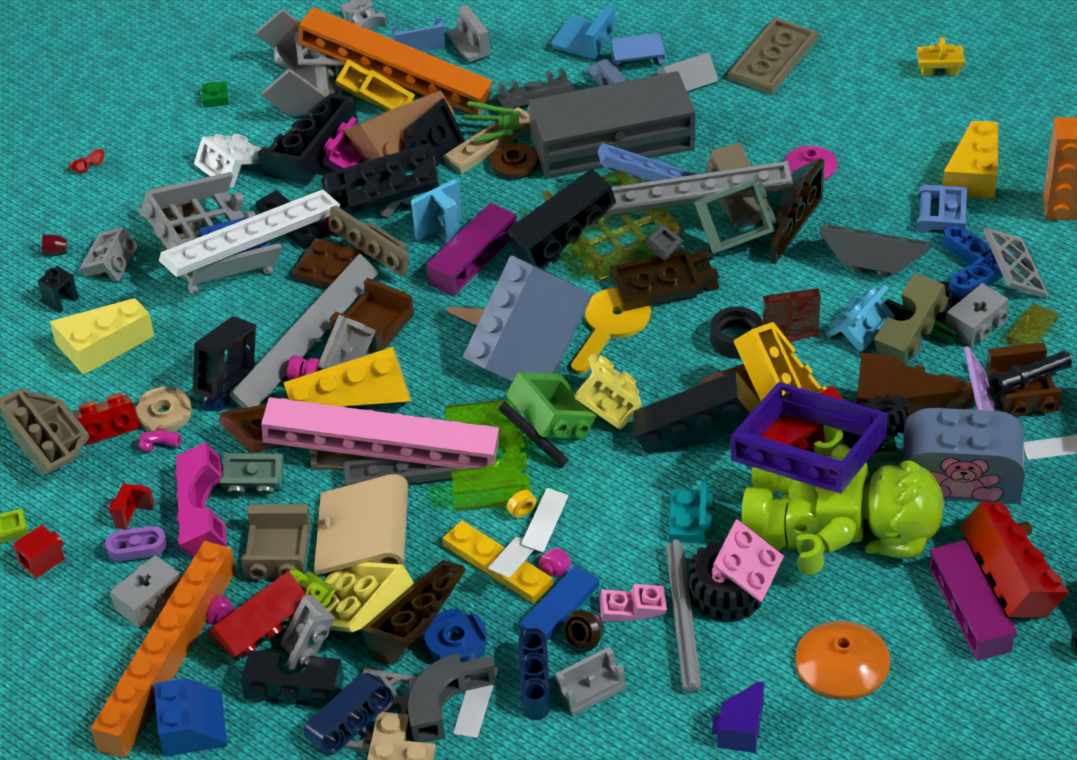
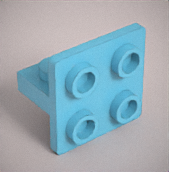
[411,179,462,243]
[826,284,895,352]

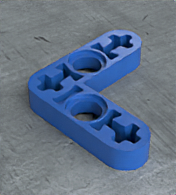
[942,226,1010,299]

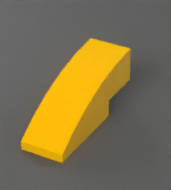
[334,59,415,111]

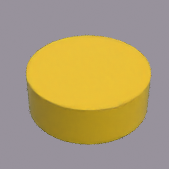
[506,489,537,518]

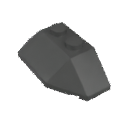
[820,223,932,276]

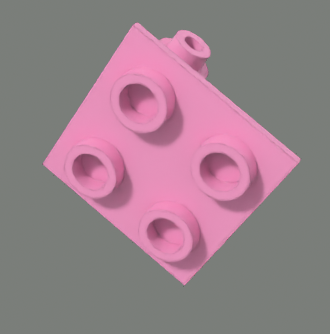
[712,519,784,602]

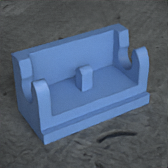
[391,17,445,52]
[611,33,665,70]

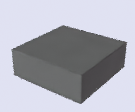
[644,224,684,261]

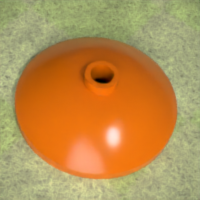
[795,621,890,700]

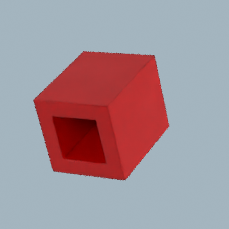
[13,524,65,579]

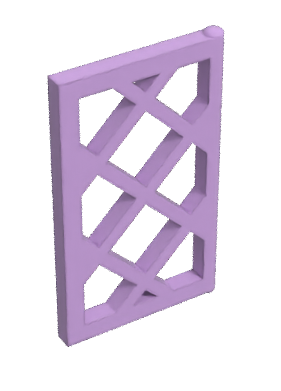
[964,346,996,411]

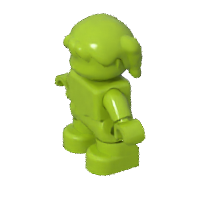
[742,425,944,575]

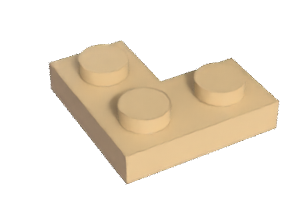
[367,712,436,760]

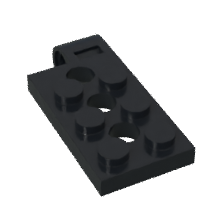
[321,143,440,214]

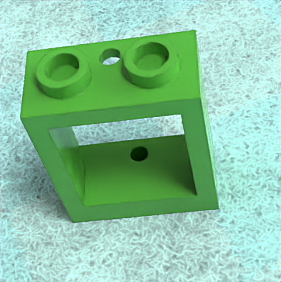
[506,372,596,439]

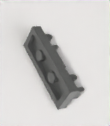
[494,67,574,108]

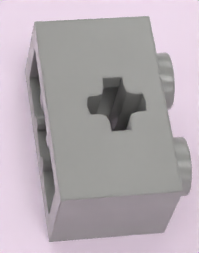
[946,283,1009,348]
[110,555,181,629]

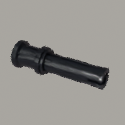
[989,350,1072,398]

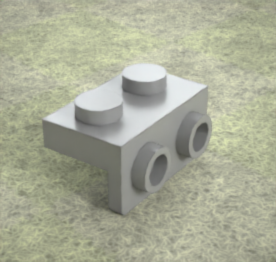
[280,595,335,670]

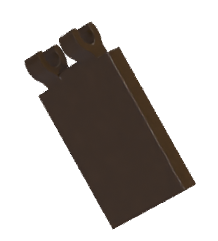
[609,249,720,311]

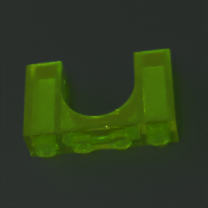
[445,399,530,512]

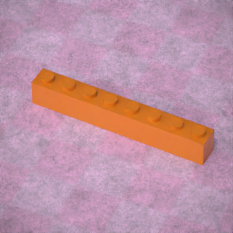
[298,7,493,115]
[91,541,236,759]

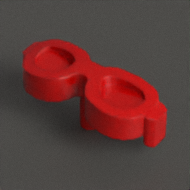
[68,149,105,173]

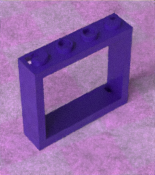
[731,382,887,494]

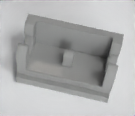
[317,315,375,369]
[555,647,627,716]

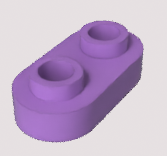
[105,526,166,561]

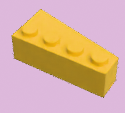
[284,347,411,406]

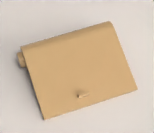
[314,474,408,575]

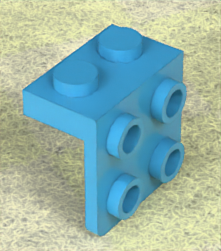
[552,5,618,60]

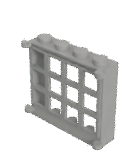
[138,172,282,294]

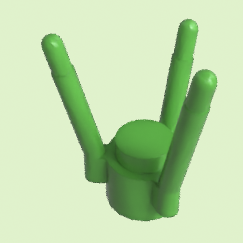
[462,101,519,143]

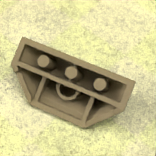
[0,388,89,475]

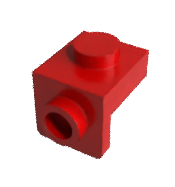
[109,483,154,530]

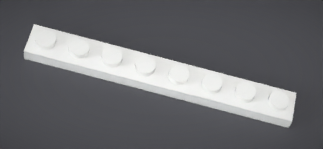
[159,189,340,277]

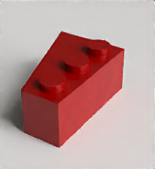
[761,385,861,453]

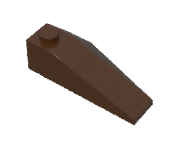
[856,353,975,414]

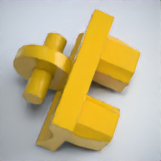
[917,37,965,76]

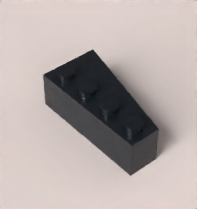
[506,168,617,269]
[633,371,760,453]

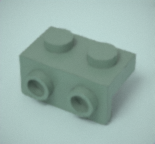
[220,453,284,494]

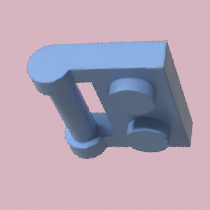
[916,185,967,233]

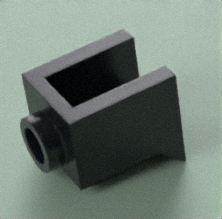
[38,266,79,314]

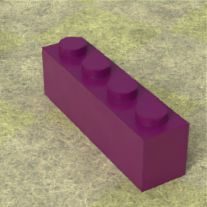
[426,203,517,296]
[929,540,1017,661]

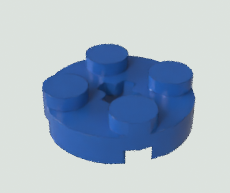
[424,609,487,662]

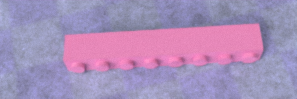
[261,397,499,473]

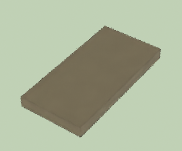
[728,17,819,95]

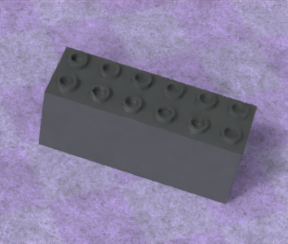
[528,71,695,179]

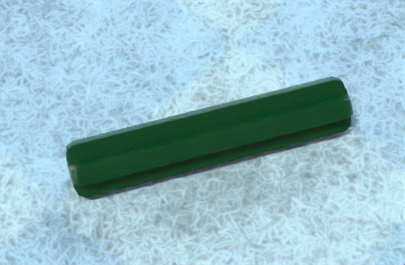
[884,299,959,345]

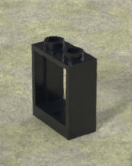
[193,316,256,401]

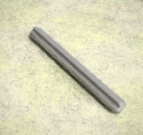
[666,540,701,693]

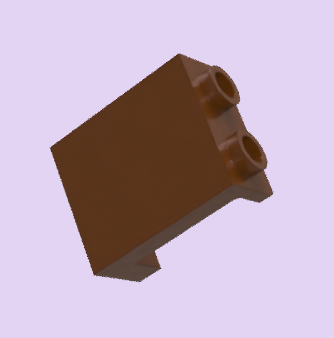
[329,278,414,354]
[986,342,1063,417]

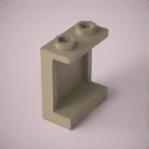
[241,504,311,580]

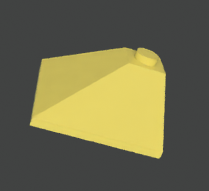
[288,562,414,632]

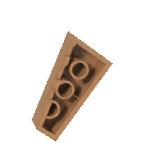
[343,91,454,162]

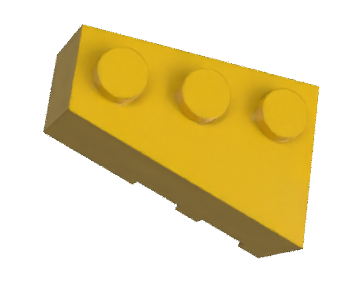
[942,121,998,198]
[733,322,827,415]

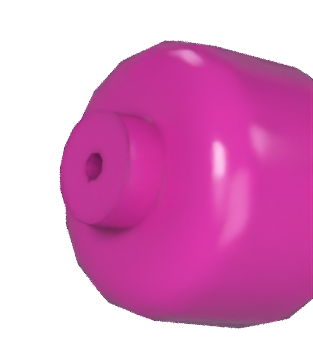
[538,548,571,577]
[206,595,234,624]

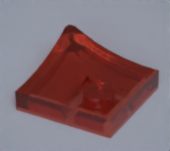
[763,288,821,343]

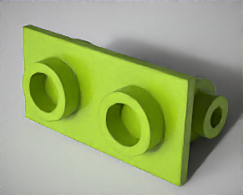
[289,569,337,607]

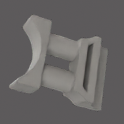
[340,0,387,29]

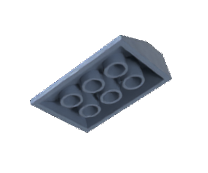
[463,255,593,382]

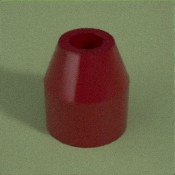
[42,234,67,256]

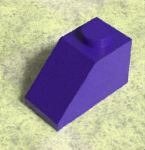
[712,681,765,753]

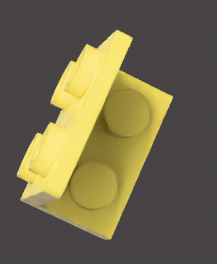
[575,354,642,430]

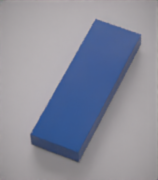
[519,565,600,641]

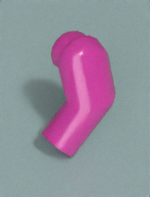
[138,430,182,452]

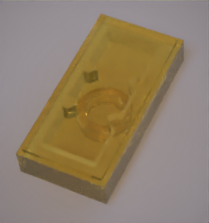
[1006,302,1058,346]

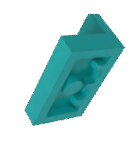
[669,480,713,543]

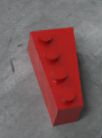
[960,502,1069,617]

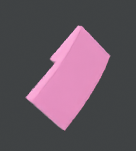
[599,584,667,622]

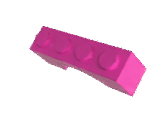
[175,442,227,557]

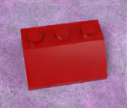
[206,571,306,658]

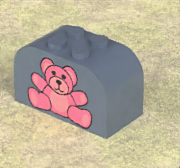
[901,408,1025,505]

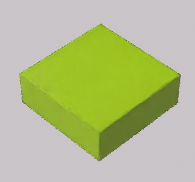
[0,508,29,543]

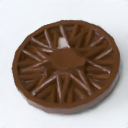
[490,142,538,178]

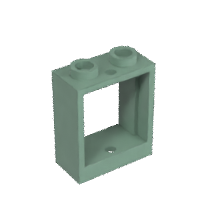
[693,178,777,254]

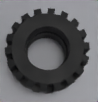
[689,539,765,622]

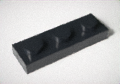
[256,190,325,249]

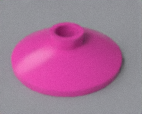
[785,145,837,180]

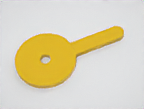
[571,288,651,375]

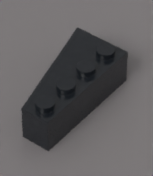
[258,93,359,185]

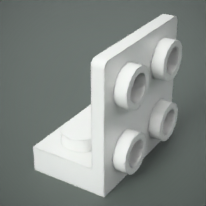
[194,134,262,188]

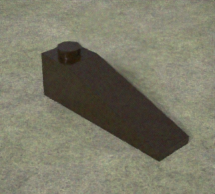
[771,158,825,265]
[361,560,466,666]

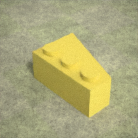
[50,298,154,375]

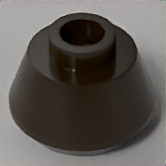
[564,610,604,652]

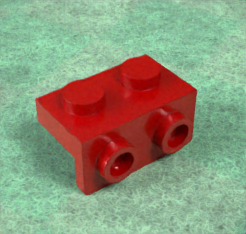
[73,393,139,445]

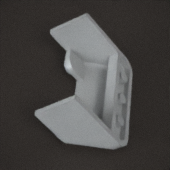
[255,8,342,117]

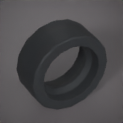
[710,306,763,358]

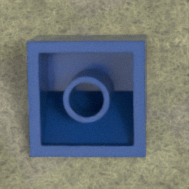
[154,678,227,757]

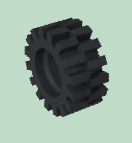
[859,394,911,439]

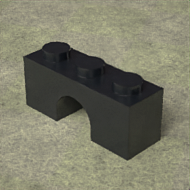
[241,650,344,708]

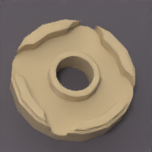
[135,387,192,432]

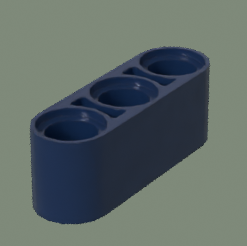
[519,628,551,720]
[304,673,392,755]

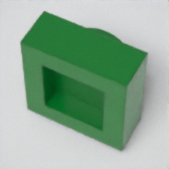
[202,81,229,107]

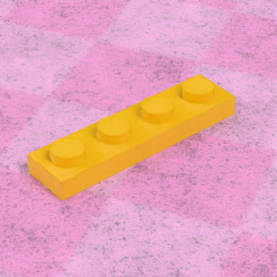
[442,520,553,604]

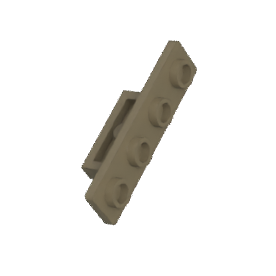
[328,206,409,277]

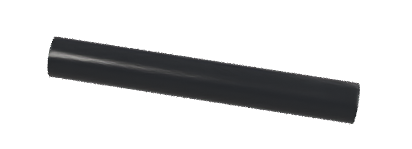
[498,401,569,468]

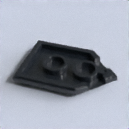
[405,98,466,167]

